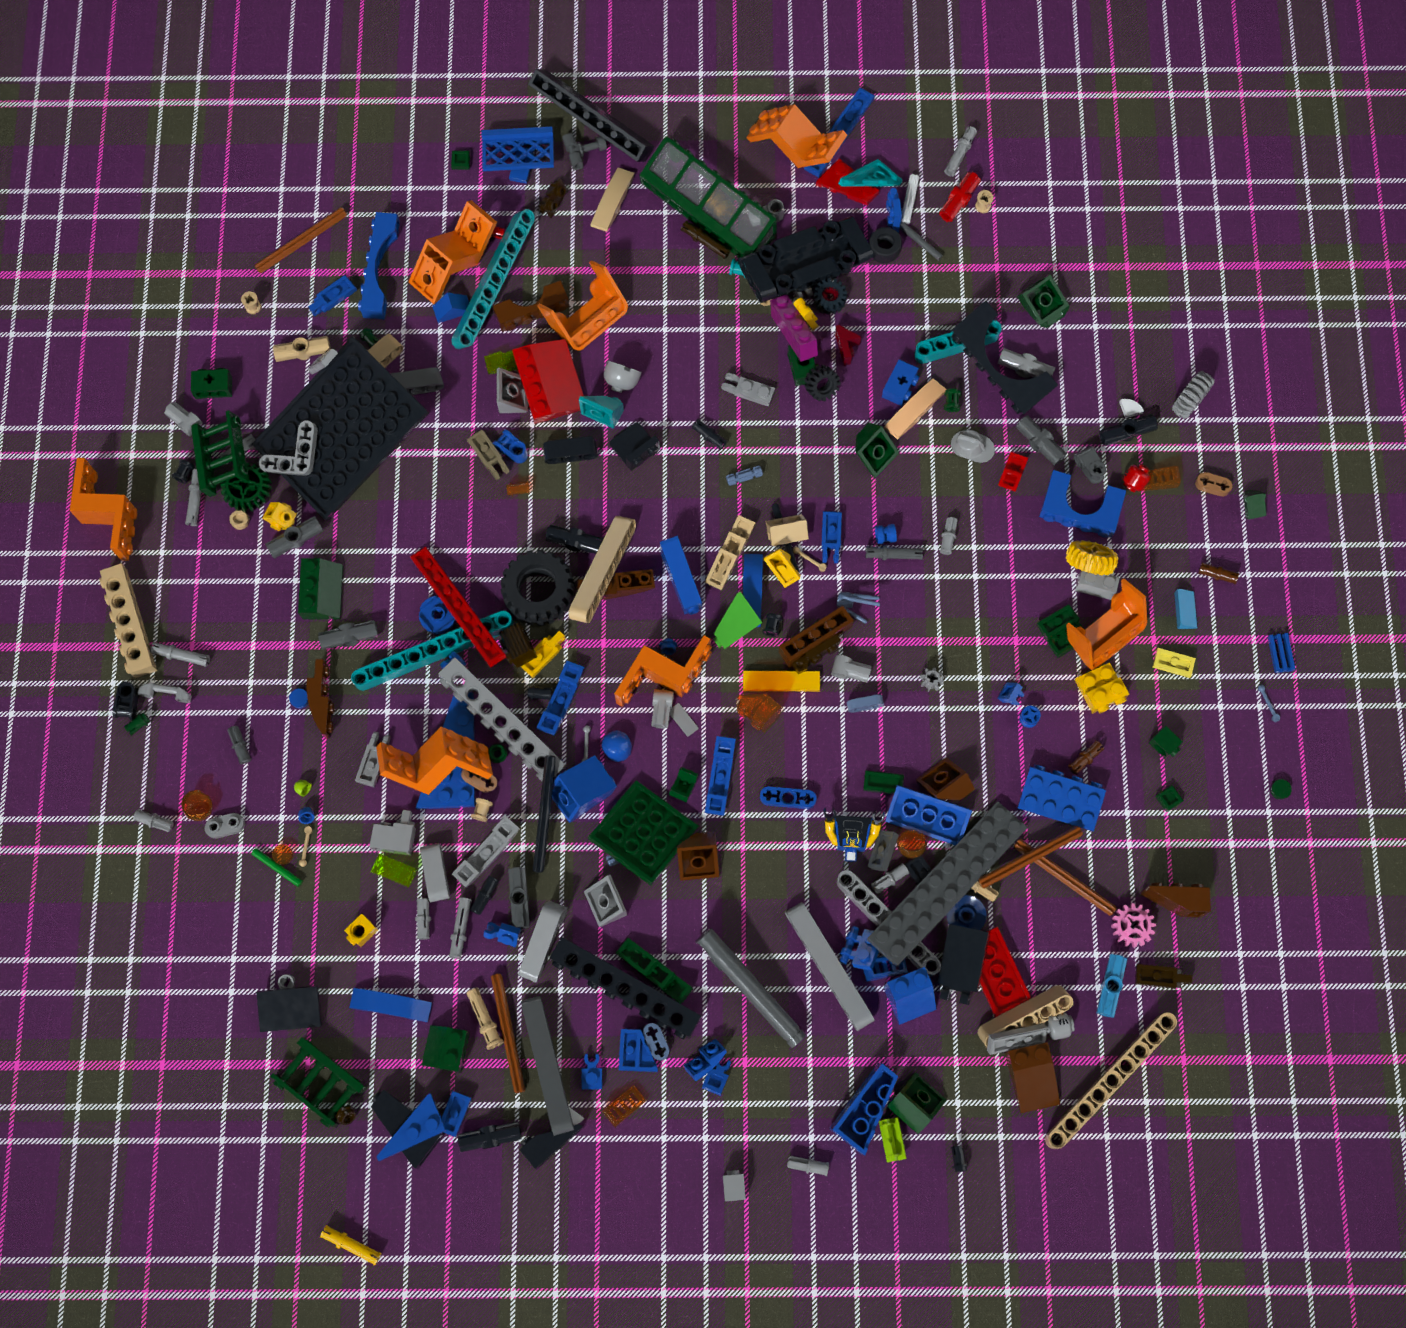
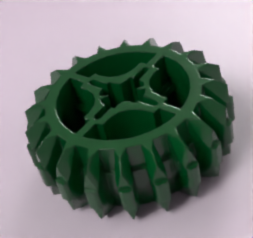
[220,462,272,512]

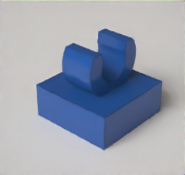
[997,682,1024,705]

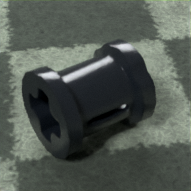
[171,459,195,484]
[762,613,783,637]

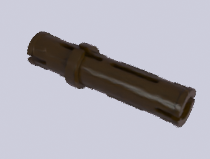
[680,220,731,259]

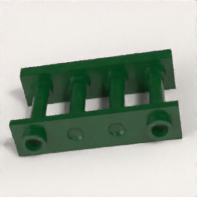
[191,410,249,497]
[270,1037,367,1128]

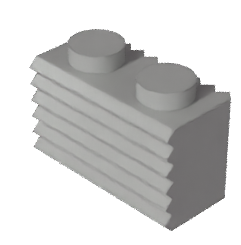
[1075,571,1120,600]

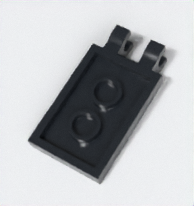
[937,924,989,1005]

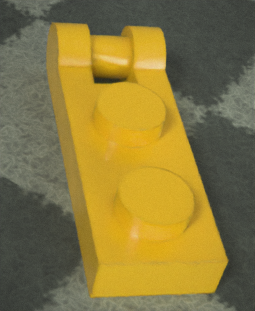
[793,297,819,331]

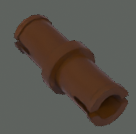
[1198,562,1239,585]
[1068,740,1104,775]

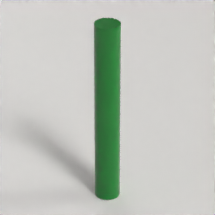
[251,848,303,887]

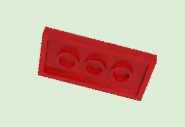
[980,927,1031,1018]

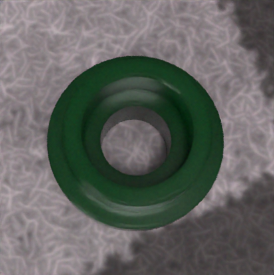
[488,744,507,763]

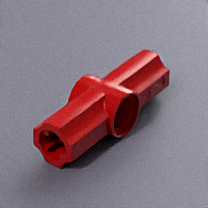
[939,172,981,222]

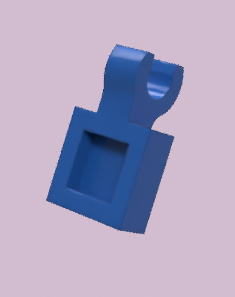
[483,922,521,947]

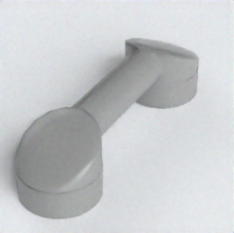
[138,683,192,703]

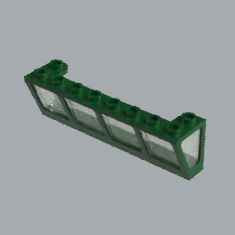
[639,136,777,258]

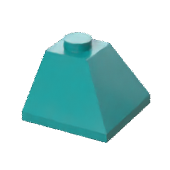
[579,396,624,429]

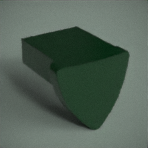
[1243,490,1266,520]

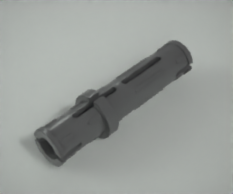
[865,545,923,560]

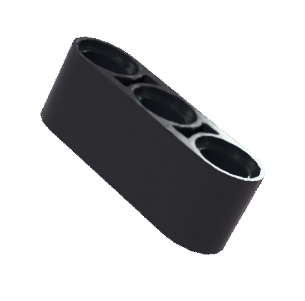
[543,436,598,464]

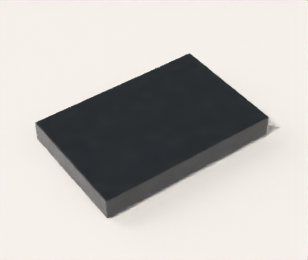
[256,985,322,1032]

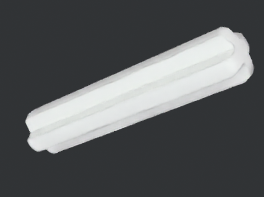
[901,174,919,224]

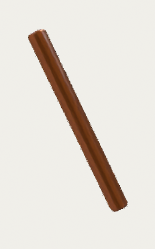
[254,207,347,273]
[978,826,1083,888]
[1014,839,1117,916]
[491,973,525,1093]

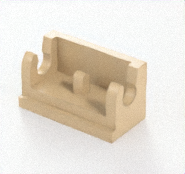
[765,514,809,546]

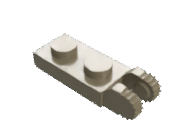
[467,430,509,480]

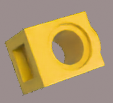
[344,914,378,947]

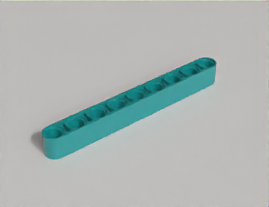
[451,209,535,349]
[351,611,514,691]

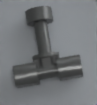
[562,133,607,170]

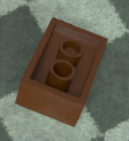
[1005,1042,1060,1114]

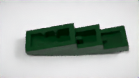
[616,938,693,1004]

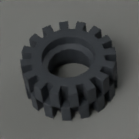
[804,365,841,401]

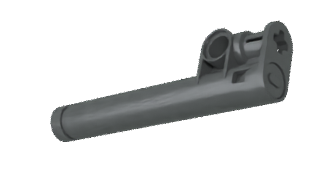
[695,928,806,1048]

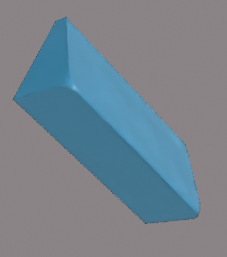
[1174,589,1197,629]

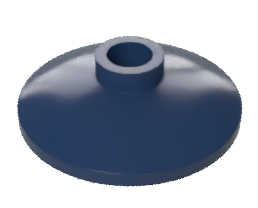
[946,895,987,930]

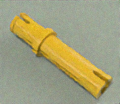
[320,1225,382,1265]

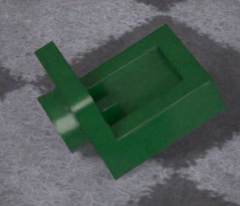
[669,767,698,802]

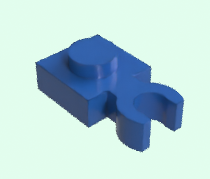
[582,1054,602,1090]
[702,1060,731,1096]

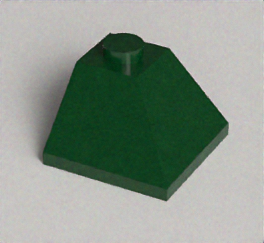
[855,423,899,478]

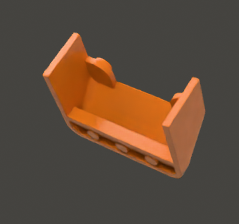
[537,260,628,351]
[1066,578,1147,670]

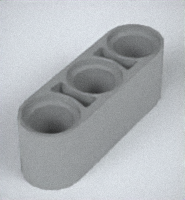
[420,843,450,902]

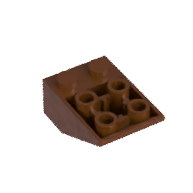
[1141,883,1211,918]

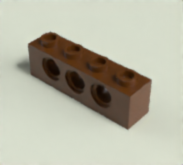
[779,606,854,668]

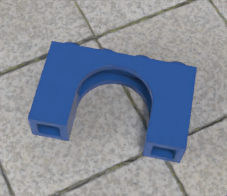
[1039,470,1126,538]

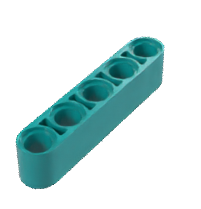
[914,320,1002,364]

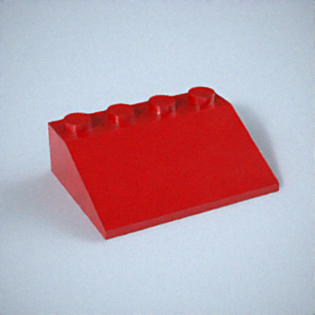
[512,339,584,424]

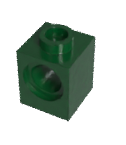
[1149,726,1183,759]

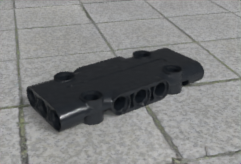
[738,216,874,303]

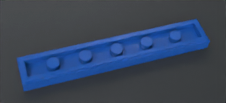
[804,88,875,178]

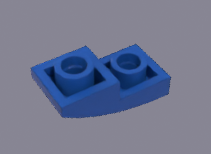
[684,1039,727,1082]

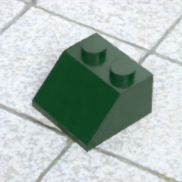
[421,1025,470,1073]
[887,1072,947,1134]

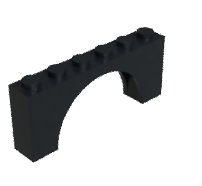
[951,301,1058,415]

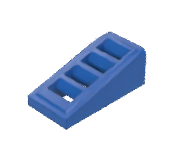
[863,956,908,982]

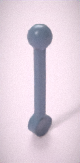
[1257,685,1280,722]

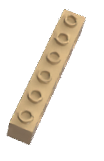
[99,563,157,679]

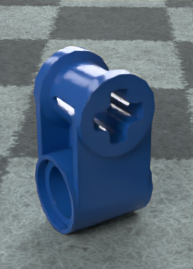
[492,429,528,463]

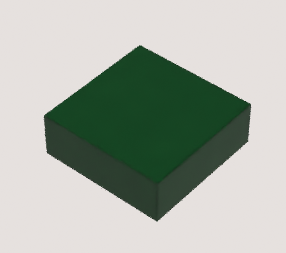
[451,151,470,170]
[1155,785,1184,812]

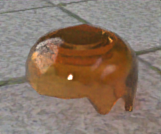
[181,790,213,822]
[897,830,927,858]

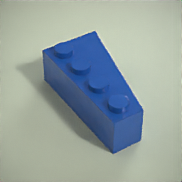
[829,1063,898,1156]

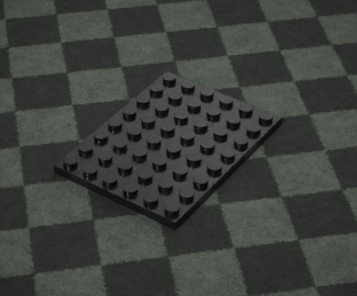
[252,336,429,521]

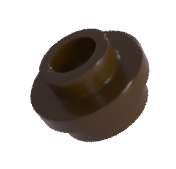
[336,1105,356,1125]

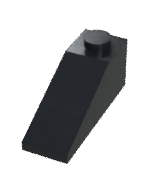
[520,1124,584,1169]

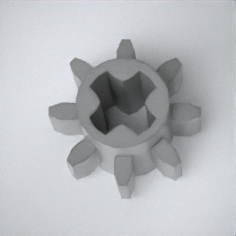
[920,667,944,692]

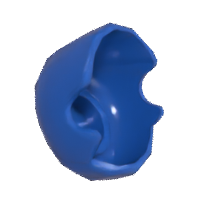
[601,730,632,762]

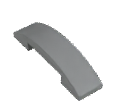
[452,815,520,888]

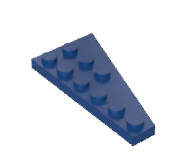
[416,692,475,809]

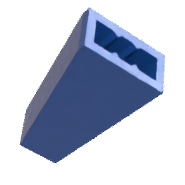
[660,536,702,615]

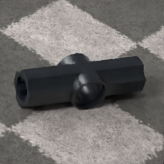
[1099,414,1158,446]
[545,525,604,554]
[458,1122,522,1152]

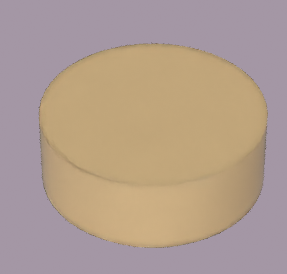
[229,510,250,530]

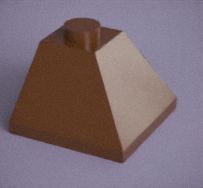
[916,757,975,801]
[677,831,719,881]

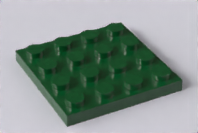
[588,780,698,886]

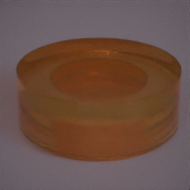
[272,844,293,865]

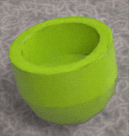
[294,779,312,797]

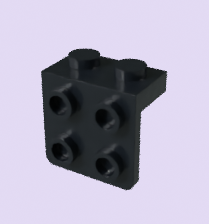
[610,423,660,471]

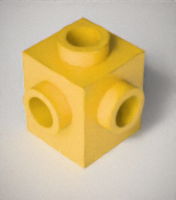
[262,502,297,531]

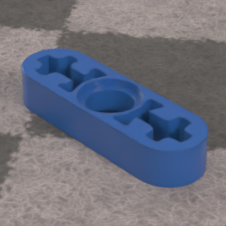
[760,786,817,809]

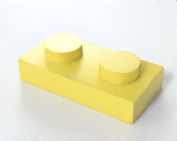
[1152,648,1196,678]

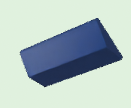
[885,785,972,845]

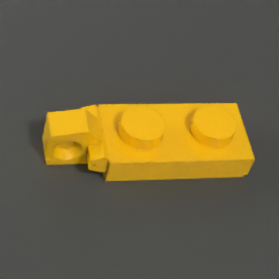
[521,631,566,678]

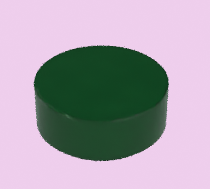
[1270,779,1292,800]

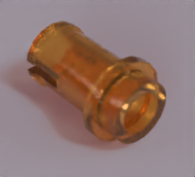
[506,481,530,497]

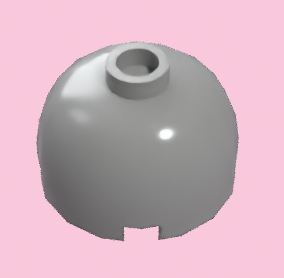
[604,361,642,393]

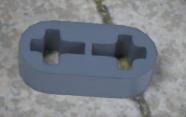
[847,695,884,713]
[643,1023,670,1061]

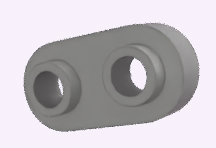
[205,813,245,839]

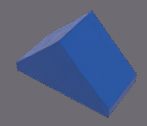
[432,293,469,323]

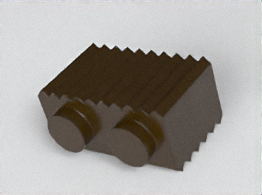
[499,622,538,668]

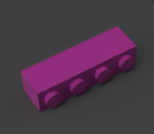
[770,294,818,362]

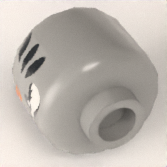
[1045,1012,1074,1040]

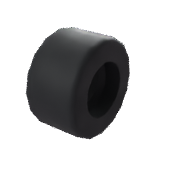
[869,227,902,263]

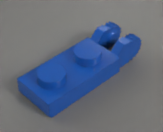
[821,511,842,563]

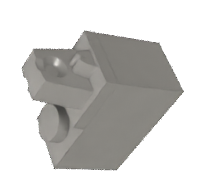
[369,810,416,856]

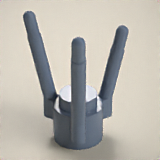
[836,592,880,624]

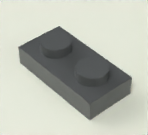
[867,830,899,872]

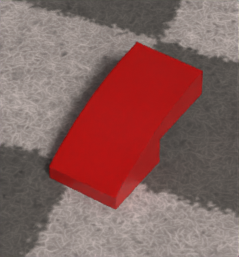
[998,452,1028,492]

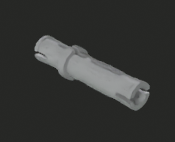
[944,126,977,177]
[185,469,203,526]
[150,642,210,667]
[449,898,472,959]

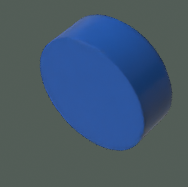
[289,688,308,709]

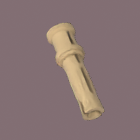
[466,988,504,1050]

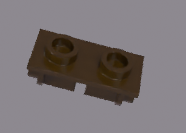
[538,178,568,218]

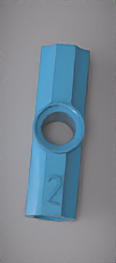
[1096,954,1127,1018]

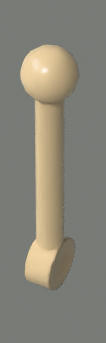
[793,547,826,572]
[299,826,313,867]

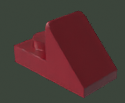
[834,325,861,366]

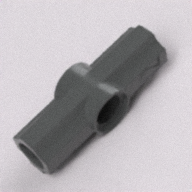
[1016,415,1067,466]
[265,516,323,559]
[318,620,378,650]
[508,867,530,929]

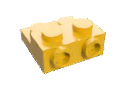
[1075,663,1129,714]

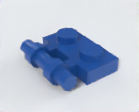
[886,188,902,233]
[839,926,879,971]

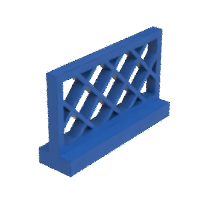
[481,127,554,171]

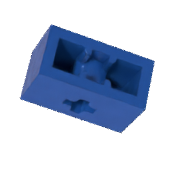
[882,360,920,406]

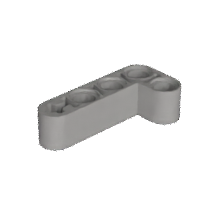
[518,900,568,983]

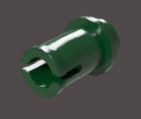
[359,328,379,347]
[124,712,150,736]

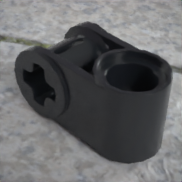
[112,681,139,720]

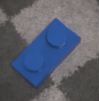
[442,1091,472,1138]

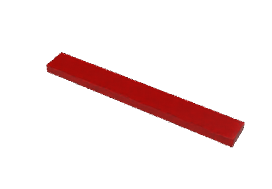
[410,547,506,668]

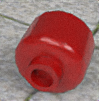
[1123,464,1151,492]

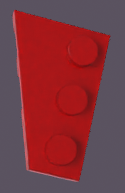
[815,158,879,206]

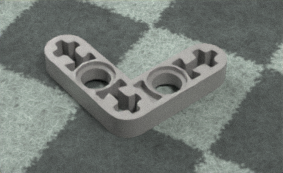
[259,421,318,476]

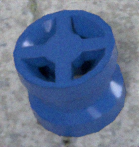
[1019,706,1041,728]

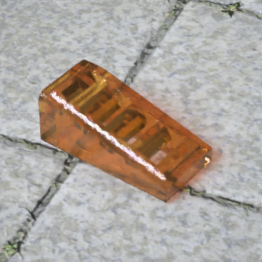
[1142,466,1181,491]
[602,1085,647,1128]

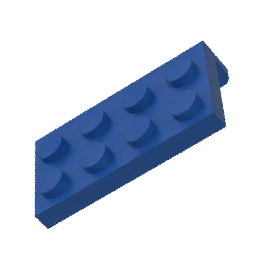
[1017,764,1106,831]

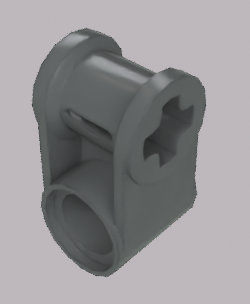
[1074,446,1106,484]

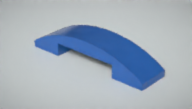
[743,554,763,627]
[536,661,584,736]
[705,736,736,816]
[349,988,432,1023]

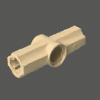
[273,336,331,362]

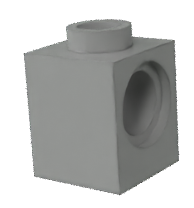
[723,1170,746,1202]

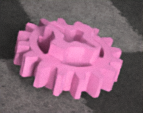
[1111,903,1156,948]

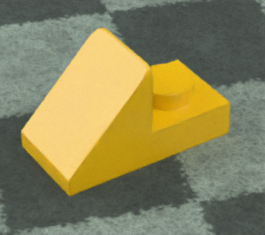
[764,548,801,588]

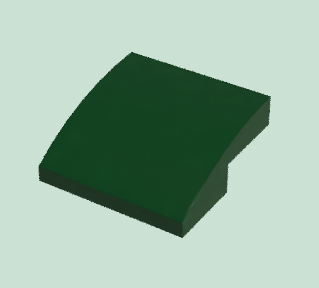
[1037,604,1084,658]

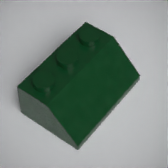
[298,558,343,620]

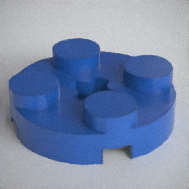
[419,596,457,635]

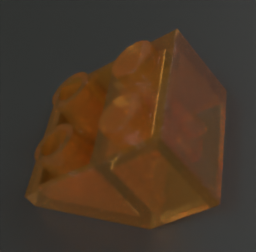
[736,694,781,733]

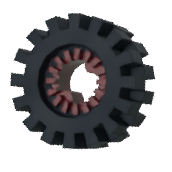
[814,278,847,315]

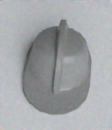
[951,429,995,463]

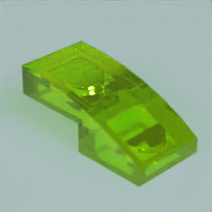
[484,350,517,374]
[371,854,417,888]

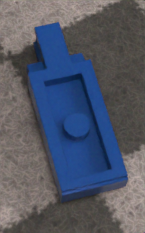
[308,275,357,317]

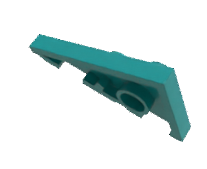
[838,159,903,186]

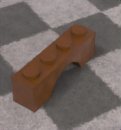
[492,280,570,332]

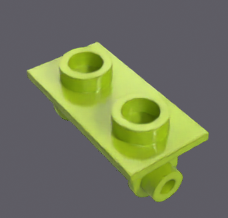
[879,1117,907,1163]

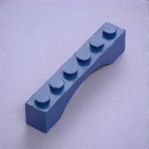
[358,212,400,320]

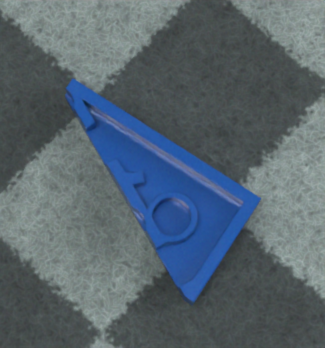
[376,1093,446,1162]

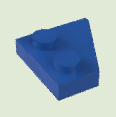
[619,1029,658,1072]

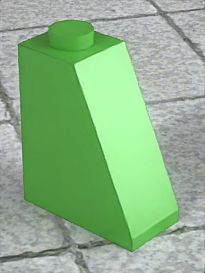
[713,592,762,649]

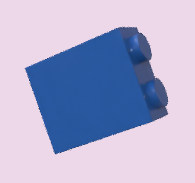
[552,755,617,823]
[883,967,936,1025]

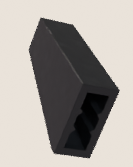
[371,1090,444,1169]

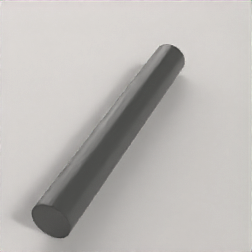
[900,222,943,261]

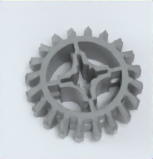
[1172,371,1215,419]

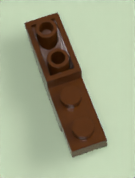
[577,569,655,600]
[306,659,335,739]

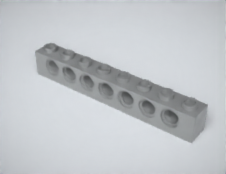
[438,658,566,781]

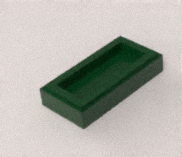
[863,770,904,794]

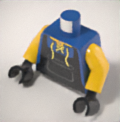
[823,807,885,862]

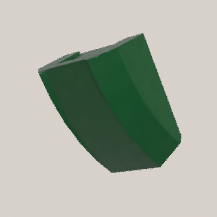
[1017,274,1069,328]

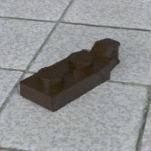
[792,635,841,674]
[1135,964,1193,989]

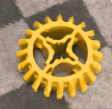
[1066,540,1118,576]

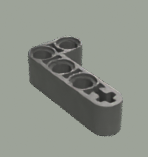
[391,368,444,395]

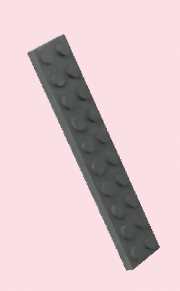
[867,802,1028,967]

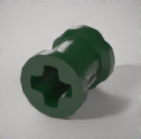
[944,389,961,412]

